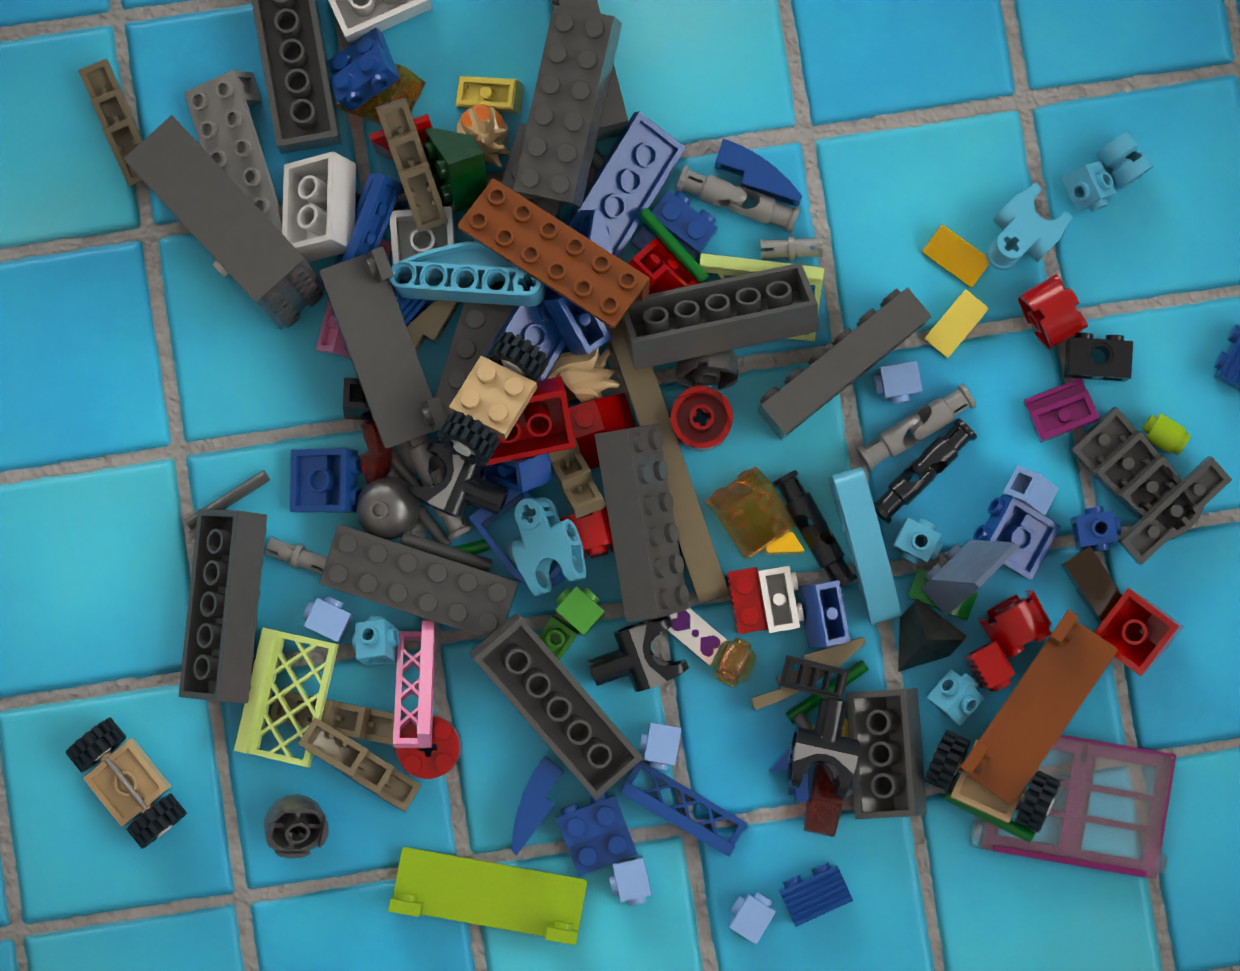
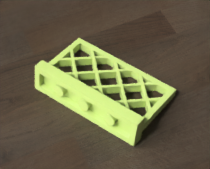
[698,253,825,342]
[234,627,339,768]

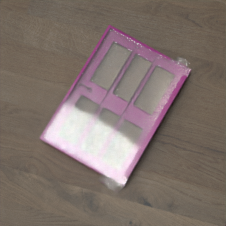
[969,735,1176,879]

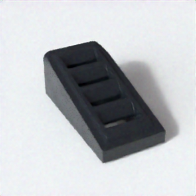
[779,655,849,701]

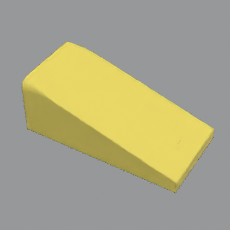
[455,76,524,114]
[924,289,989,359]

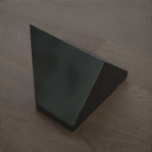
[898,598,967,672]

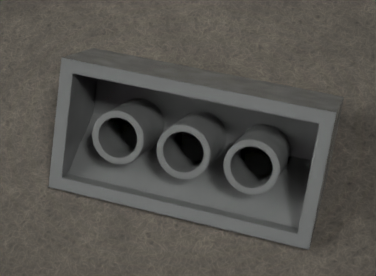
[846,688,927,819]

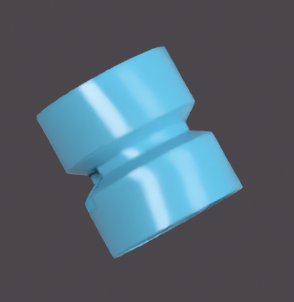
[1096,131,1153,190]

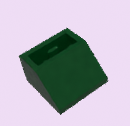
[423,128,487,213]

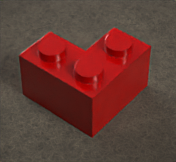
[628,237,698,294]

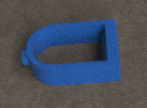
[468,487,565,589]

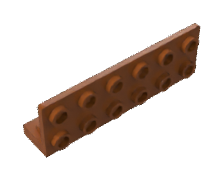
[458,178,650,328]
[959,610,1118,805]

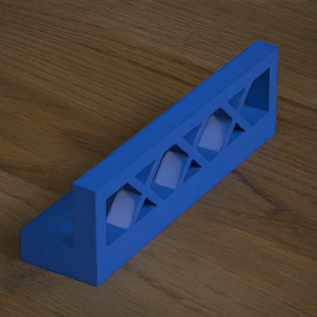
[334,173,403,265]
[620,761,747,857]

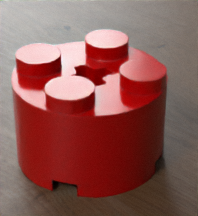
[1018,274,1088,349]
[670,386,733,452]
[560,506,614,560]
[978,590,1052,658]
[396,715,462,779]

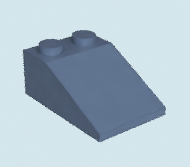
[921,540,1019,615]

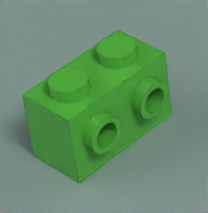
[555,586,605,636]

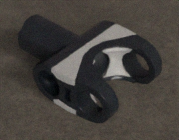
[408,442,509,519]
[588,616,689,692]
[788,698,860,798]

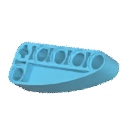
[390,241,547,307]
[829,467,901,625]

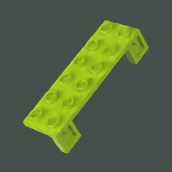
[388,847,587,945]

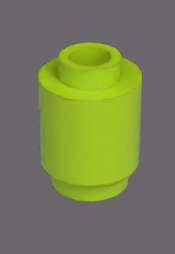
[1142,412,1191,456]

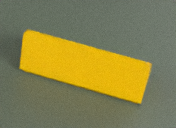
[922,224,989,288]
[763,531,805,556]

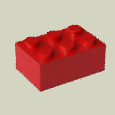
[483,376,576,466]

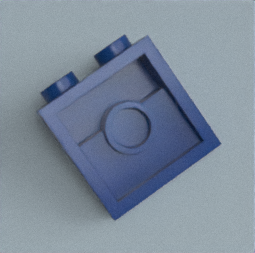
[328,27,400,112]
[631,191,718,260]
[290,448,363,513]
[973,494,1061,581]
[556,791,637,876]

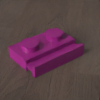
[1023,378,1099,443]

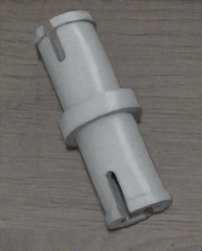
[760,236,823,261]
[265,537,328,576]

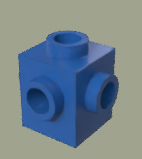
[1071,506,1121,552]

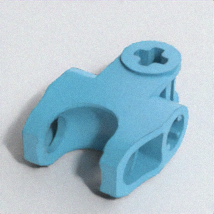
[986,183,1073,271]
[512,497,586,596]

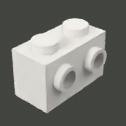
[758,566,804,634]

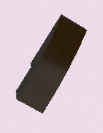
[1060,546,1122,625]

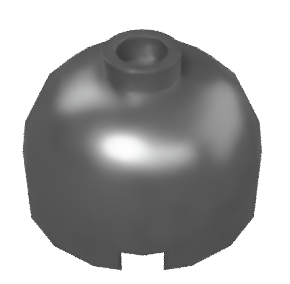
[677,350,738,390]
[356,476,420,539]
[264,794,328,859]

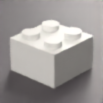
[390,207,456,278]

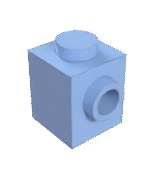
[874,361,923,405]
[1003,465,1059,516]
[302,595,354,643]
[639,722,682,770]
[609,856,652,906]
[728,892,776,944]

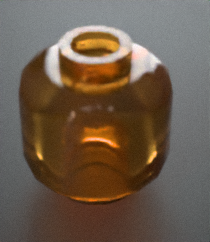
[711,638,757,687]

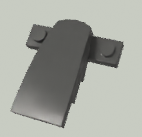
[1069,407,1232,565]

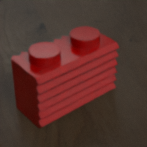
[725,567,768,635]
[963,641,1015,692]

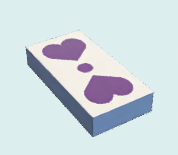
[666,608,729,665]

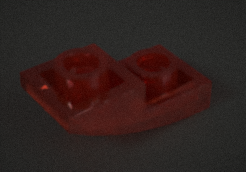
[359,419,393,485]
[803,764,843,837]

